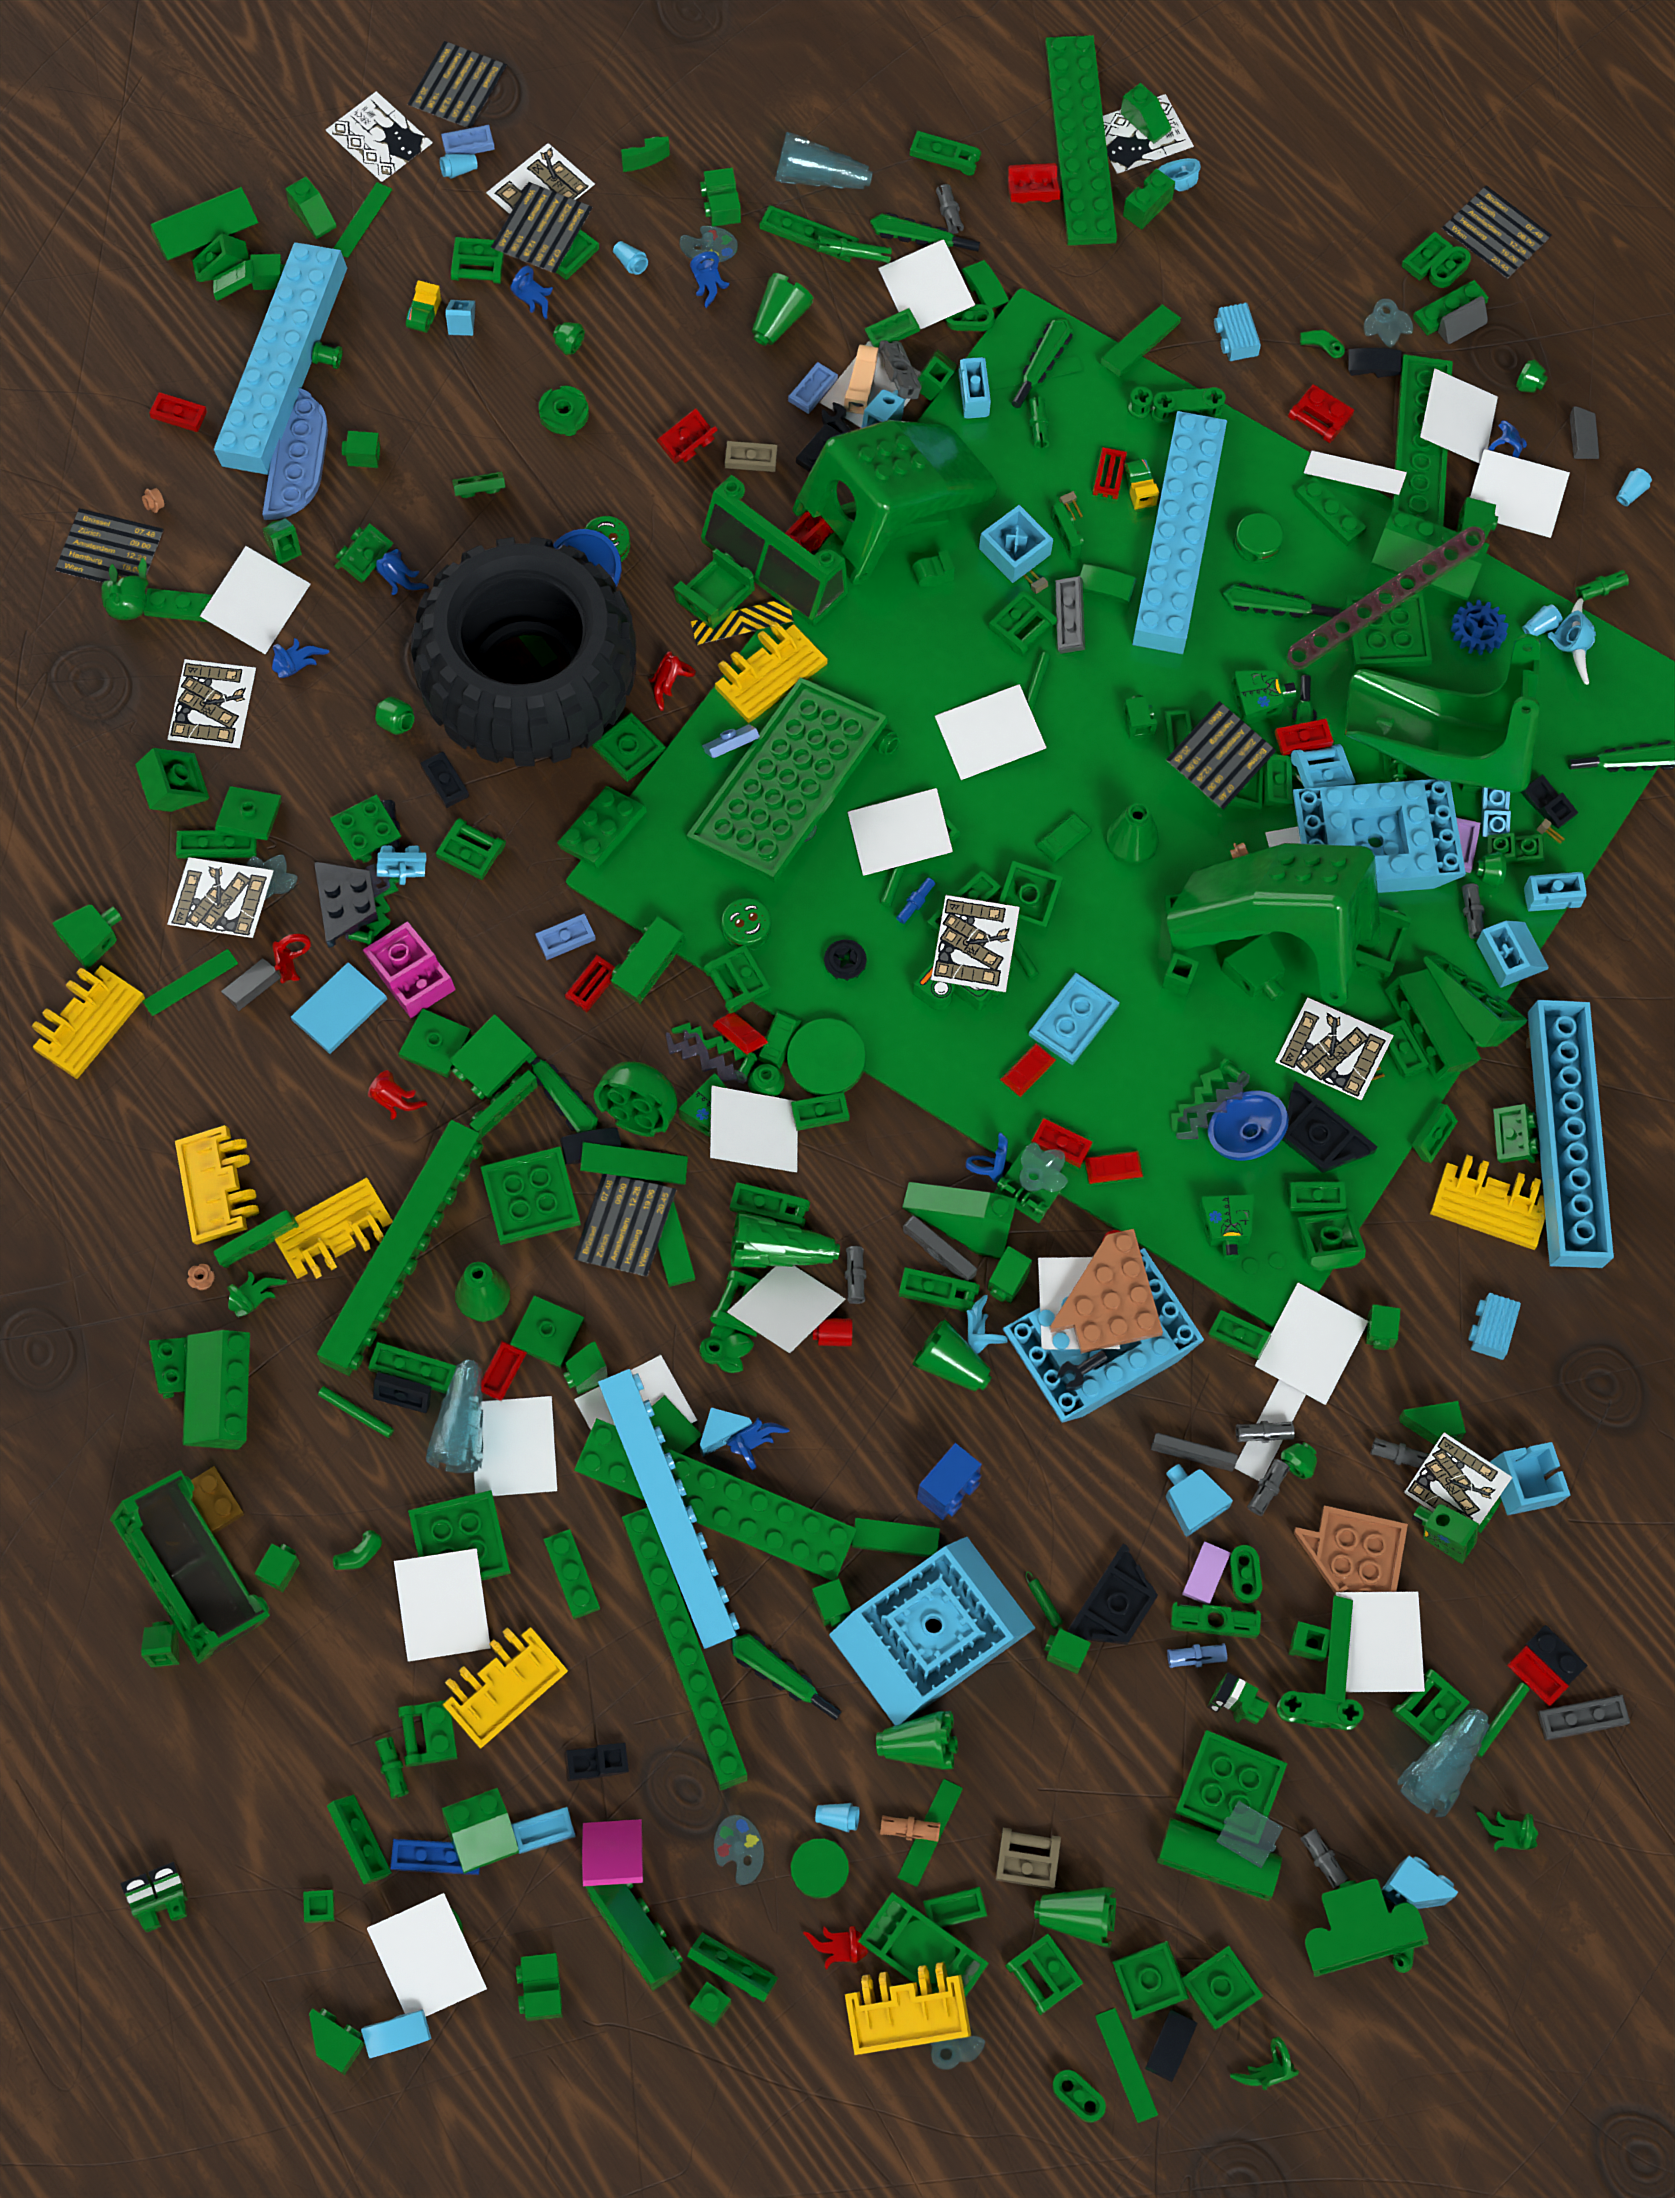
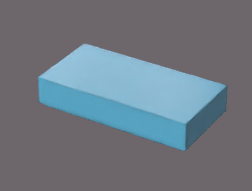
[511,1807,576,1854]

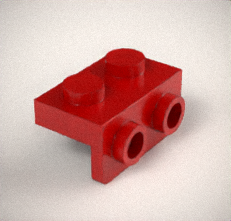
[1008,163,1060,203]
[657,408,718,464]
[785,511,834,553]

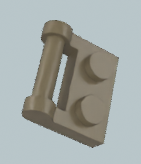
[996,1827,1061,1890]

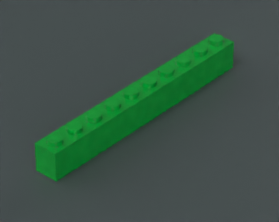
[317,1120,483,1376]
[622,1507,748,1791]

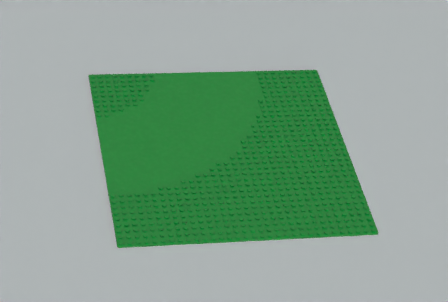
[566,288,1675,1329]

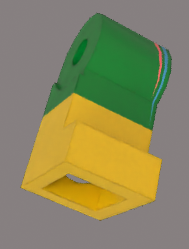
[406,280,441,333]
[1124,459,1159,510]

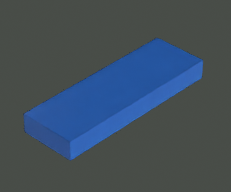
[391,1839,480,1875]

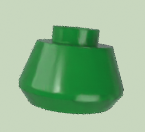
[553,322,585,355]
[1516,359,1548,393]
[1475,852,1506,888]
[748,1064,785,1097]
[1281,1443,1317,1479]

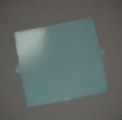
[1216,1801,1283,1868]

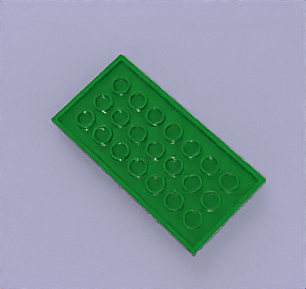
[686,677,888,882]

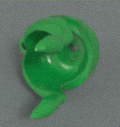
[101,558,149,620]

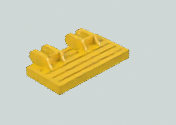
[715,622,827,724]
[32,965,145,1079]
[175,1125,259,1245]
[1430,1155,1545,1250]
[274,1178,393,1279]
[442,1627,568,1749]
[845,1962,971,2055]

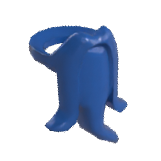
[690,251,729,308]
[510,265,553,319]
[1488,420,1527,458]
[375,549,429,595]
[272,638,329,678]
[965,1132,1008,1183]
[726,1418,790,1470]

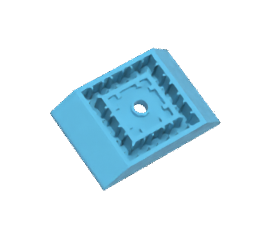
[1293,779,1466,893]
[1003,1248,1204,1423]
[829,1537,1035,1726]

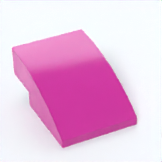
[363,921,456,1018]
[582,1819,643,1886]

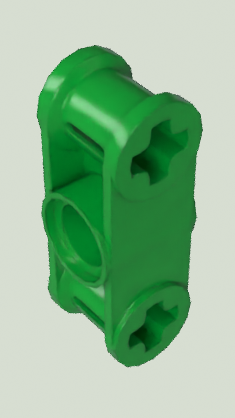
[1151,387,1226,424]
[1276,1691,1364,1731]

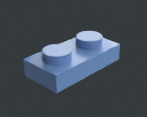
[535,914,595,960]

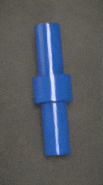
[896,878,935,924]

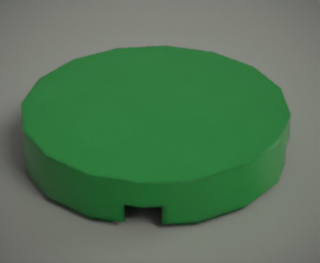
[791,1838,849,1899]

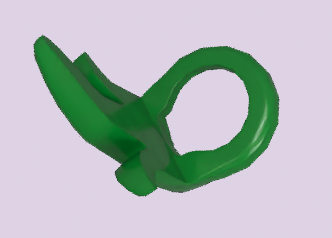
[227,1271,288,1317]
[1476,1811,1538,1852]
[1230,2036,1299,2090]

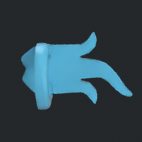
[967,1295,1008,1354]

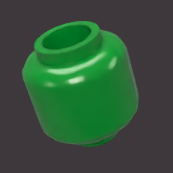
[375,696,415,735]

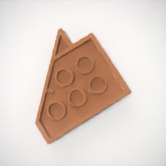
[1050,1229,1163,1354]
[1294,1506,1408,1595]

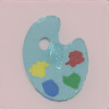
[680,226,738,262]
[714,1815,764,1885]

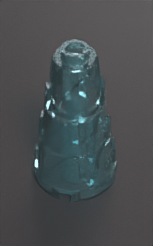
[775,132,873,189]
[426,1360,483,1473]
[1397,1709,1490,1817]

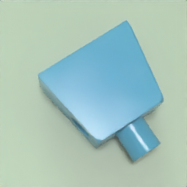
[861,390,906,428]
[1166,1464,1233,1537]

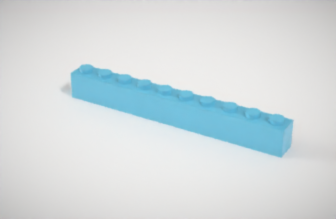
[598,1369,740,1649]

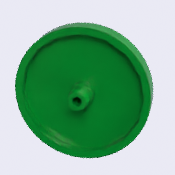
[787,1018,866,1096]

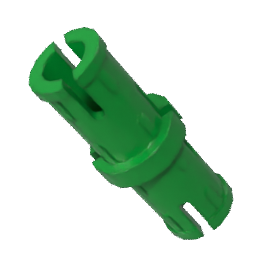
[1029,397,1050,449]
[1575,570,1629,602]
[375,1737,409,1799]

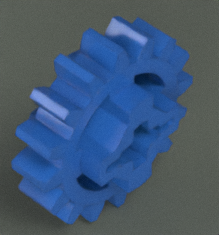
[1451,600,1508,655]

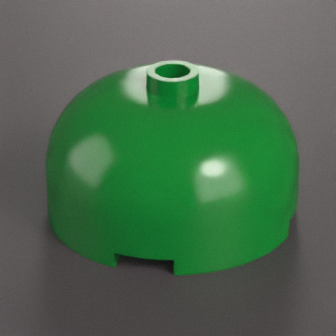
[594,1061,677,1137]

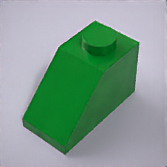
[1120,83,1172,144]
[285,176,337,239]
[192,233,249,282]
[1457,497,1498,541]
[262,518,302,565]
[987,1246,1032,1304]
[563,1341,608,1395]
[1399,1401,1466,1445]
[141,1621,180,1668]

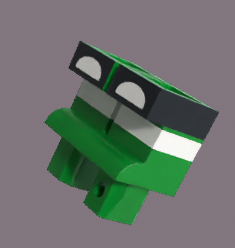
[1207,1672,1270,1725]
[120,1862,188,1932]

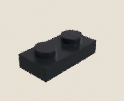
[796,423,842,472]
[420,752,469,808]
[373,1372,432,1413]
[1524,1624,1588,1685]

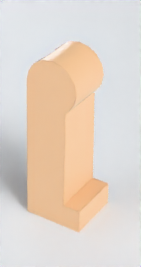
[844,345,879,415]

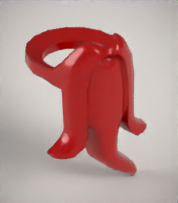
[648,651,696,711]
[273,934,311,983]
[368,1070,428,1120]
[803,1926,868,1970]

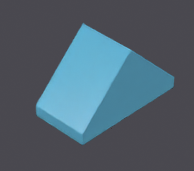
[446,300,475,336]
[700,1408,752,1456]

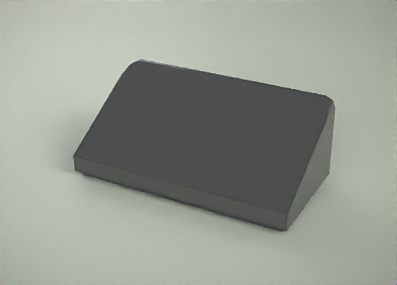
[1438,296,1488,344]
[1570,407,1599,459]
[221,958,280,1011]

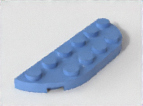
[262,388,328,520]

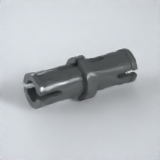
[936,184,964,234]
[1461,883,1485,939]
[845,1246,867,1304]
[1235,1421,1294,1443]
[1370,1437,1430,1469]
[1247,1459,1290,1516]
[1300,1828,1349,1889]

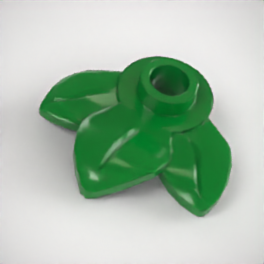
[699,1325,754,1373]

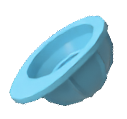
[1159,158,1201,191]

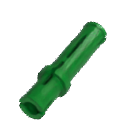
[816,236,892,263]

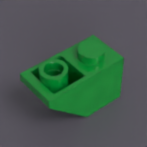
[917,350,957,401]
[309,2008,365,2075]

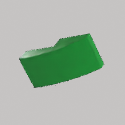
[621,136,670,172]
[962,260,1009,309]
[1080,564,1137,603]
[1488,833,1545,864]

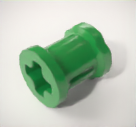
[312,341,343,369]
[1128,386,1153,419]

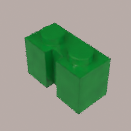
[700,167,741,227]
[1123,168,1175,230]
[516,1953,563,2021]

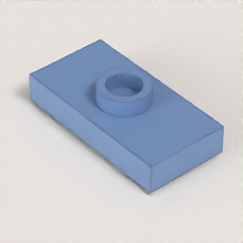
[441,125,495,154]
[788,362,838,414]
[702,725,759,758]

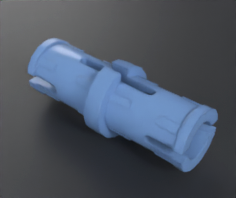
[1167,1644,1227,1668]

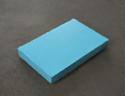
[291,962,387,1054]
[1029,973,1120,1065]

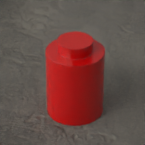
[813,1318,852,1347]

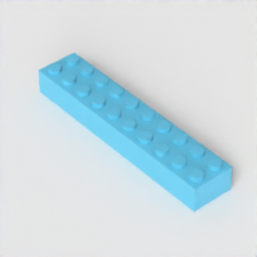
[214,242,347,475]
[1132,411,1227,654]
[1528,1000,1614,1268]

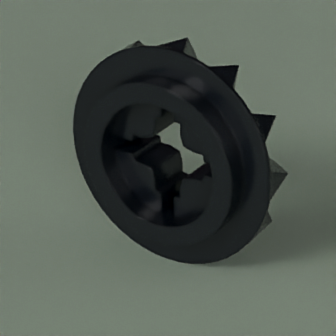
[824,939,867,981]

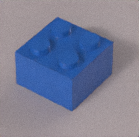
[917,1443,982,1520]

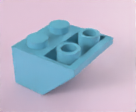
[1476,921,1549,988]
[1381,1856,1458,1909]

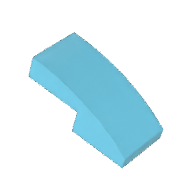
[1481,787,1511,837]
[361,2009,431,2058]

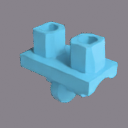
[376,846,426,885]

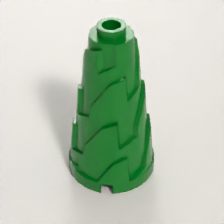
[731,1212,840,1268]

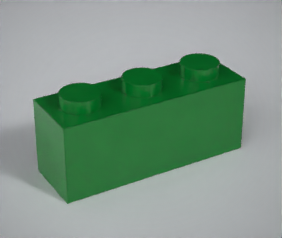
[611,916,687,1004]

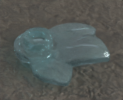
[1364,299,1413,348]
[246,855,298,899]
[1019,1142,1068,1192]
[930,2022,985,2070]

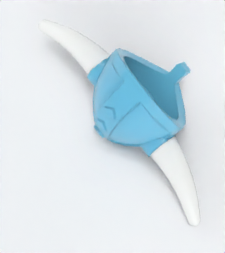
[1548,598,1596,685]

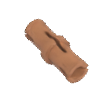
[880,1815,940,1842]

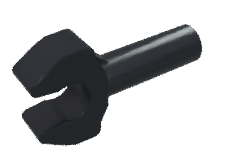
[822,402,852,434]
[1057,1350,1108,1390]

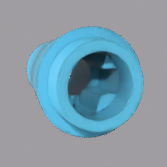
[440,154,478,179]
[613,241,648,275]
[1616,468,1652,506]
[1522,604,1563,636]
[815,1803,860,1833]

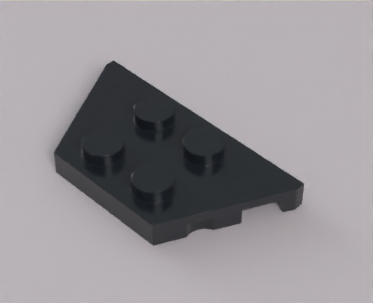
[315,862,378,948]
[1282,1082,1378,1173]
[1067,1543,1158,1645]

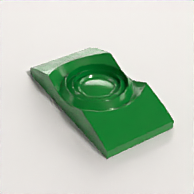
[858,1892,989,1998]

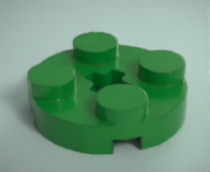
[538,386,589,436]

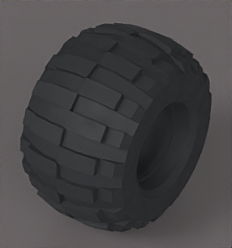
[411,537,637,766]

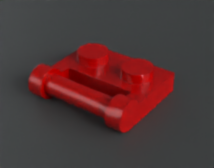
[1288,384,1354,443]

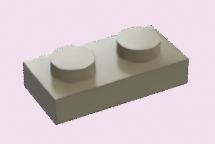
[725,441,777,472]

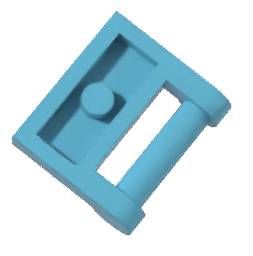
[1291,744,1356,789]

